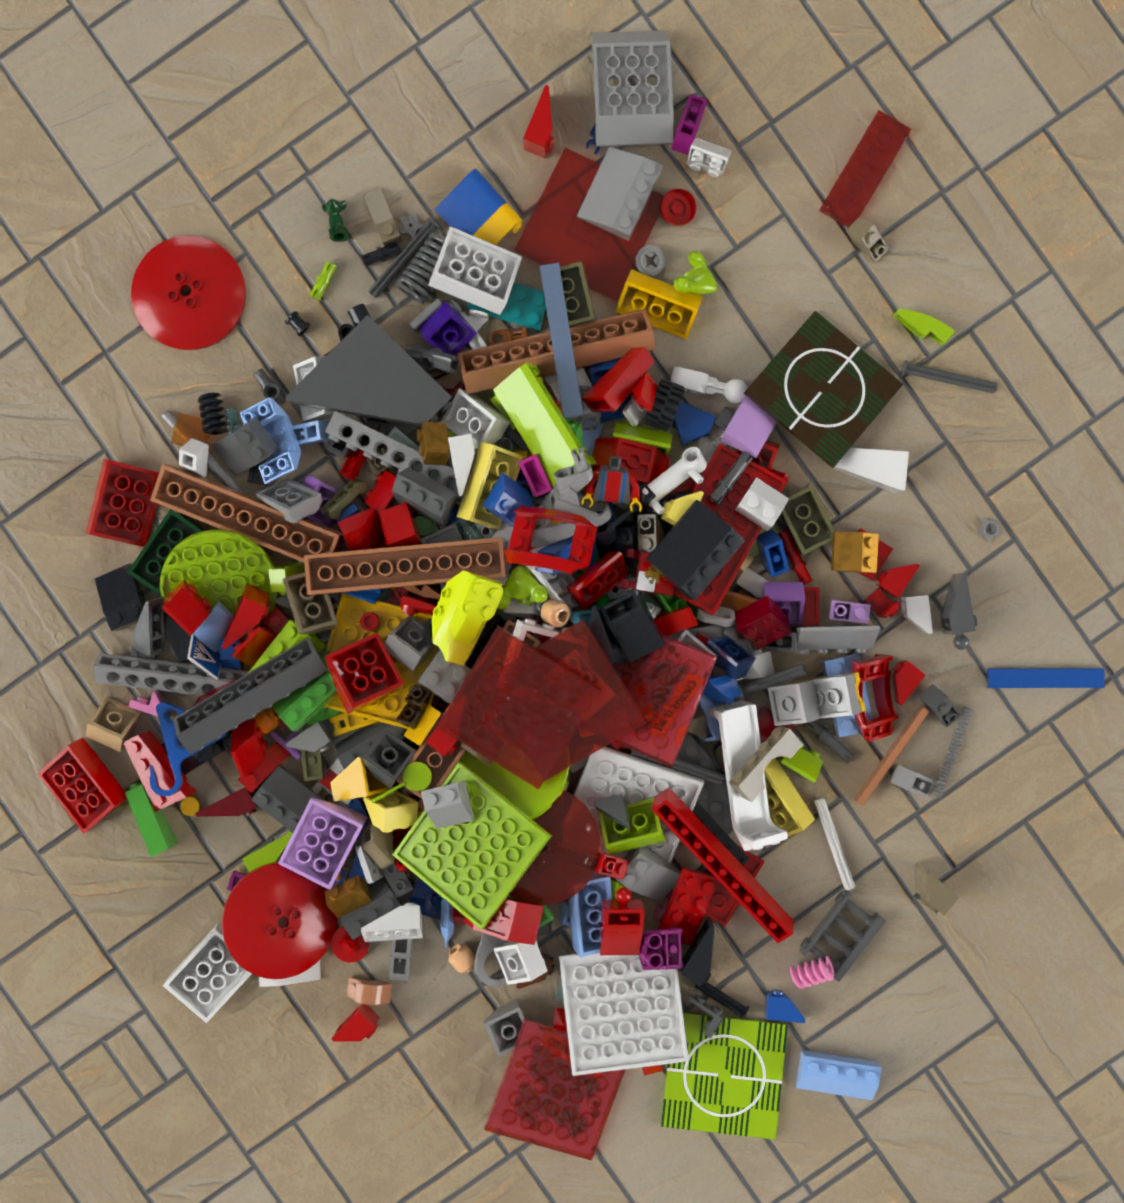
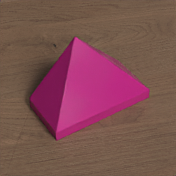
[518,454,552,498]

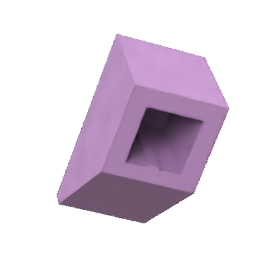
[829,600,870,624]

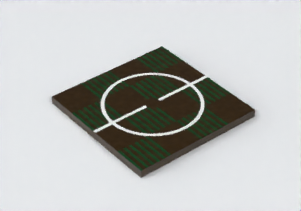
[744,311,903,468]

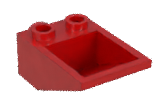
[600,887,644,956]

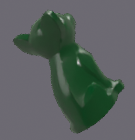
[322,199,349,242]

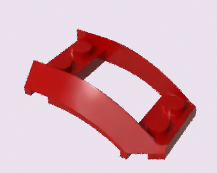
[504,506,597,575]
[851,654,899,742]

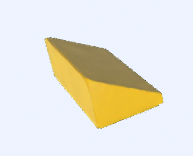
[404,704,442,746]

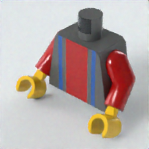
[580,456,642,513]

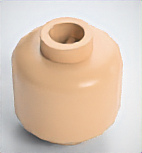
[541,599,570,627]
[448,944,475,973]

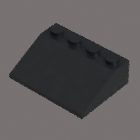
[646,500,745,601]

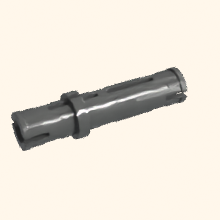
[709,451,753,505]
[803,720,855,763]

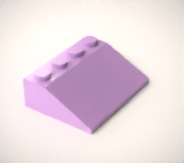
[278,797,368,890]

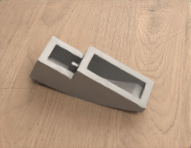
[389,939,413,982]

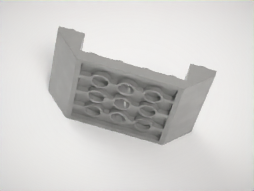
[591,30,674,147]

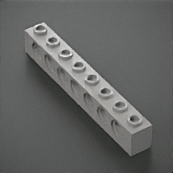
[325,411,469,503]
[94,653,249,696]

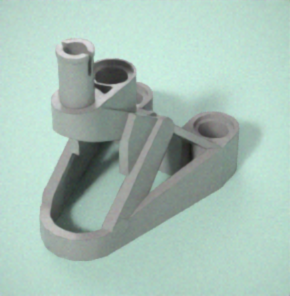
[531,448,612,548]

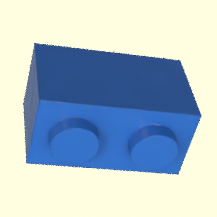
[756,529,789,578]

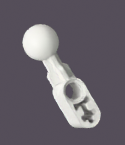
[670,367,748,404]

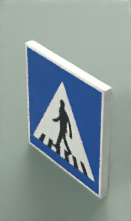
[187,634,221,680]

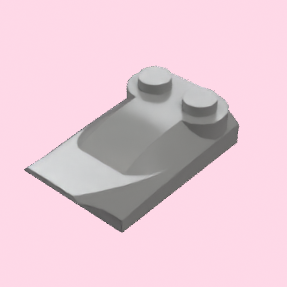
[256,478,322,523]

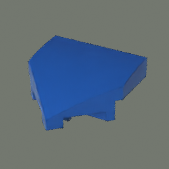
[673,401,716,446]

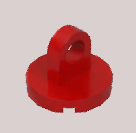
[331,926,370,963]

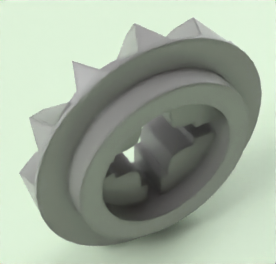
[635,245,665,276]

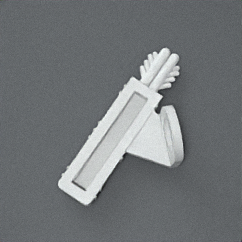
[448,300,489,350]

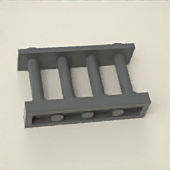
[800,889,886,982]

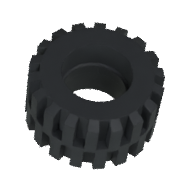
[644,379,685,432]

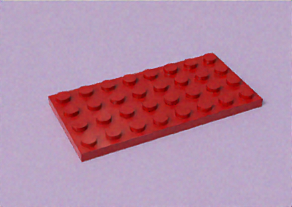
[674,443,787,616]

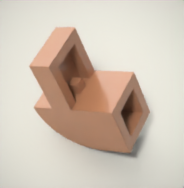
[347,976,392,1005]

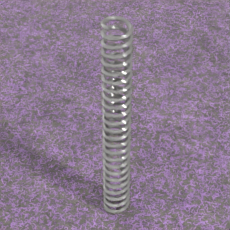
[932,705,973,799]

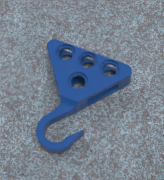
[149,702,229,796]

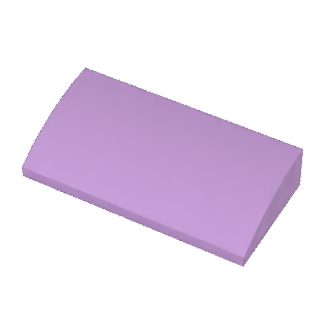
[721,396,777,458]

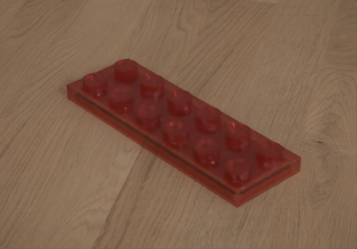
[819,110,912,228]

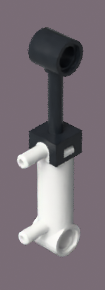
[596,447,707,545]

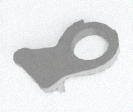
[474,933,509,987]

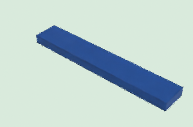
[987,668,1105,688]

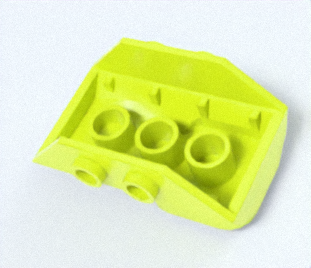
[432,570,503,666]

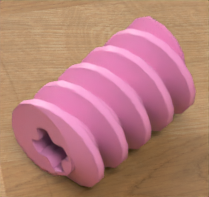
[790,956,834,989]

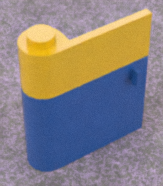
[434,169,523,245]

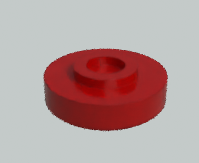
[659,188,697,227]

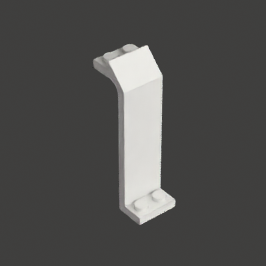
[708,700,788,851]

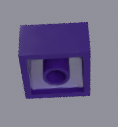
[419,301,477,356]

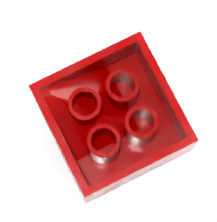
[325,633,404,714]

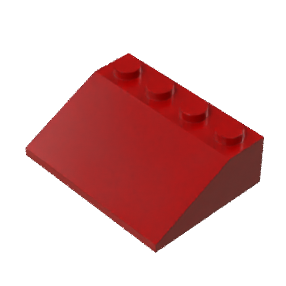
[85,459,159,547]
[38,737,127,834]

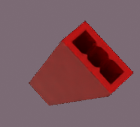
[581,347,654,412]

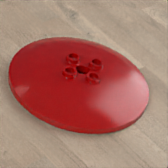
[131,236,246,350]
[222,862,337,979]

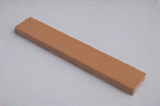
[854,706,929,806]

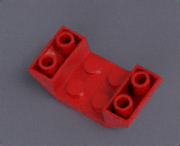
[592,437,670,485]
[464,897,544,945]

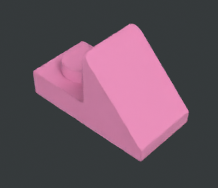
[129,690,171,717]

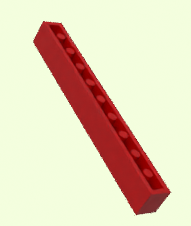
[651,787,794,943]

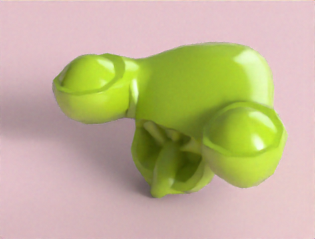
[674,251,717,296]
[497,565,548,610]

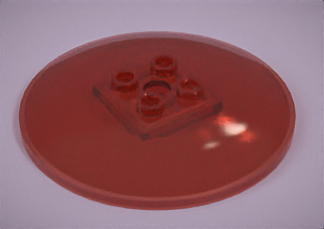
[509,790,601,905]

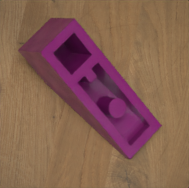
[671,94,708,155]

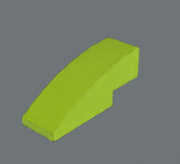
[892,309,955,346]

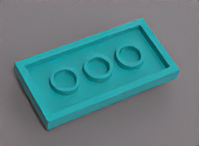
[466,283,546,331]

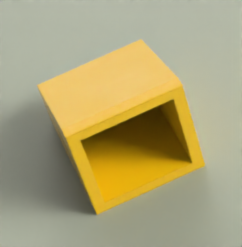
[330,757,393,802]

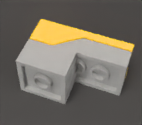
[768,672,866,726]

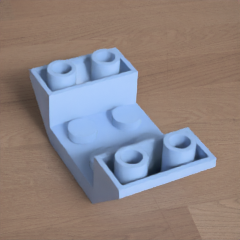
[240,397,301,484]

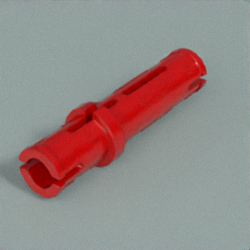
[777,529,813,586]

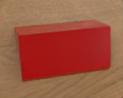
[566,552,628,611]

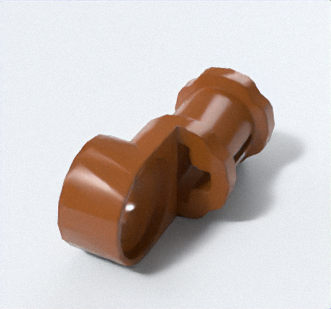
[489,326,527,345]

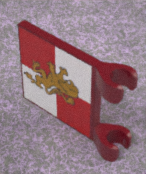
[620,549,675,597]

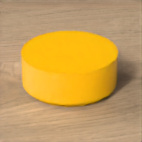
[180,796,201,816]

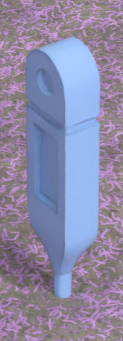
[441,899,454,947]

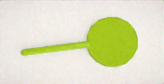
[371,762,432,803]

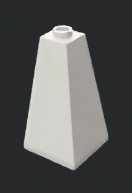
[831,448,909,493]

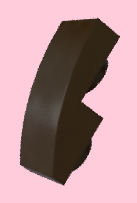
[396,684,432,730]

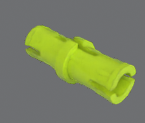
[309,261,337,301]

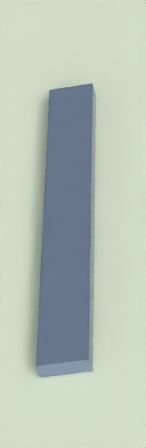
[540,263,583,419]

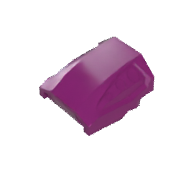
[639,928,684,970]

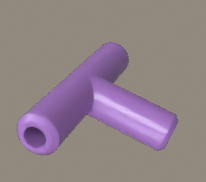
[270,730,302,760]

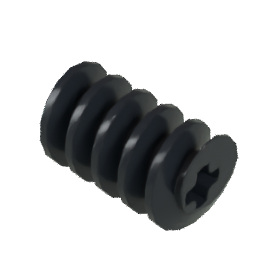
[198,392,228,435]

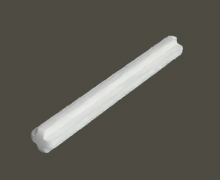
[814,798,855,890]

